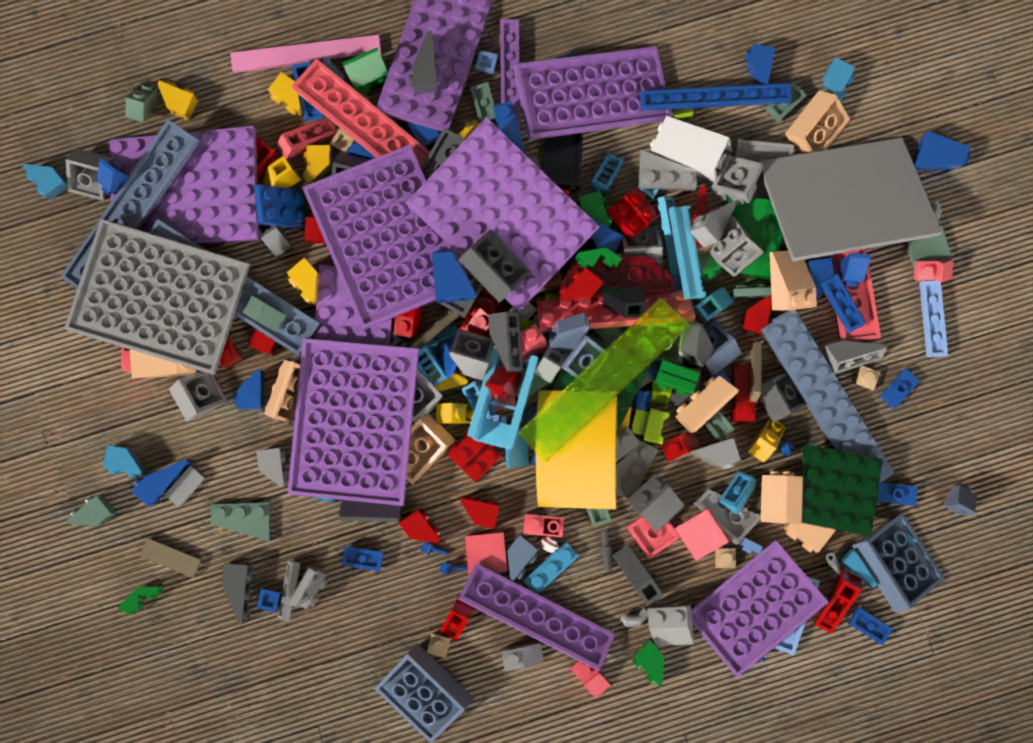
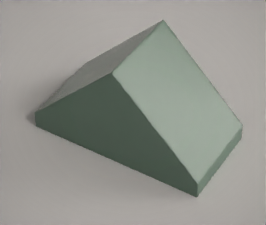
[243,296,286,332]

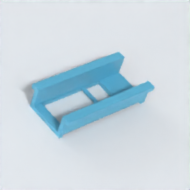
[659,205,706,303]
[467,346,539,450]

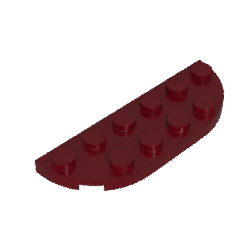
[559,256,675,300]

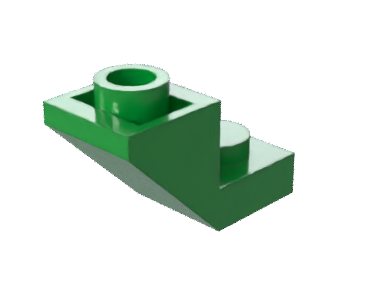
[576,247,622,270]
[118,585,163,614]

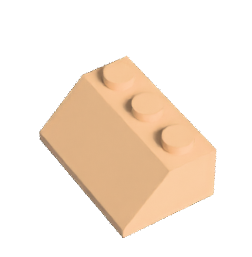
[785,90,850,154]
[264,360,300,424]
[675,376,739,433]

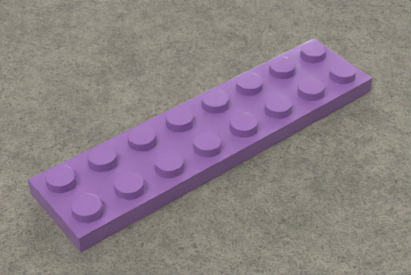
[458,563,615,671]

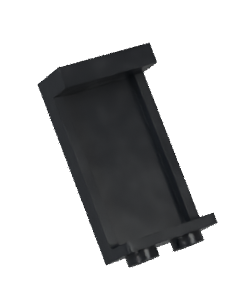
[543,133,583,192]

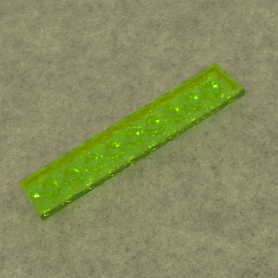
[518,298,689,462]

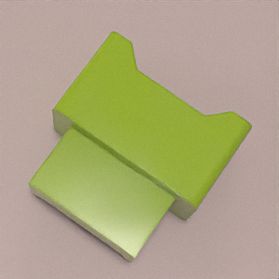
[631,408,670,445]

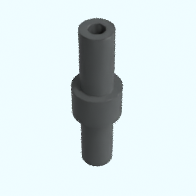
[600,531,613,570]

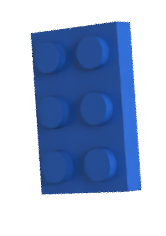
[254,184,306,229]

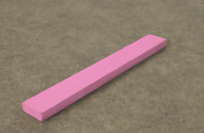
[230,35,381,73]

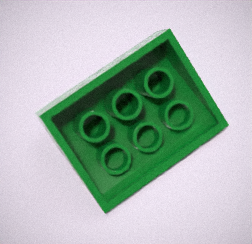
[719,198,782,280]

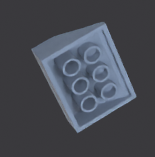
[852,513,945,612]
[374,643,474,743]

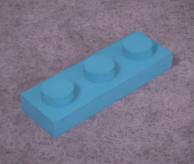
[523,542,579,594]

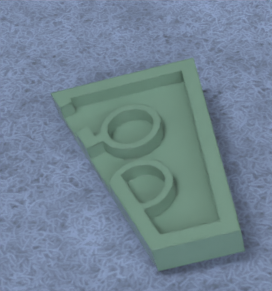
[211,502,271,541]

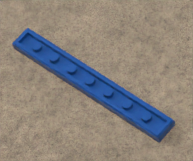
[640,83,792,111]

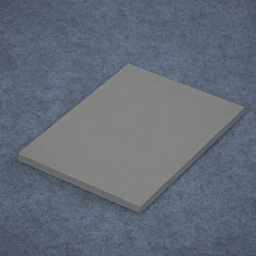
[759,138,942,262]
[64,218,251,375]

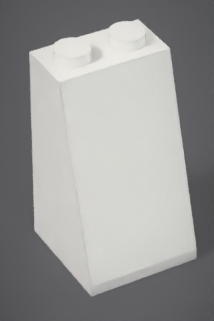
[650,116,733,183]

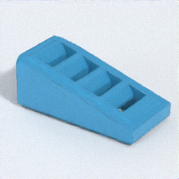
[590,153,624,196]
[418,345,447,386]
[461,379,495,419]
[840,549,878,587]

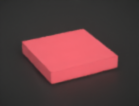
[675,508,729,561]
[627,517,681,559]
[465,532,507,575]

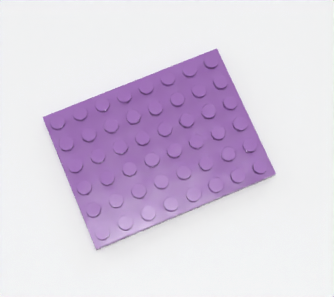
[406,117,599,311]
[110,126,259,245]
[302,145,471,330]
[287,338,419,506]

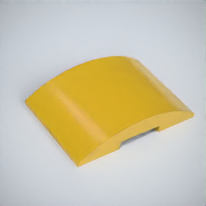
[536,390,617,509]

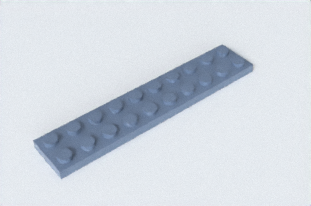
[60,119,200,289]
[149,219,320,356]
[760,310,895,483]

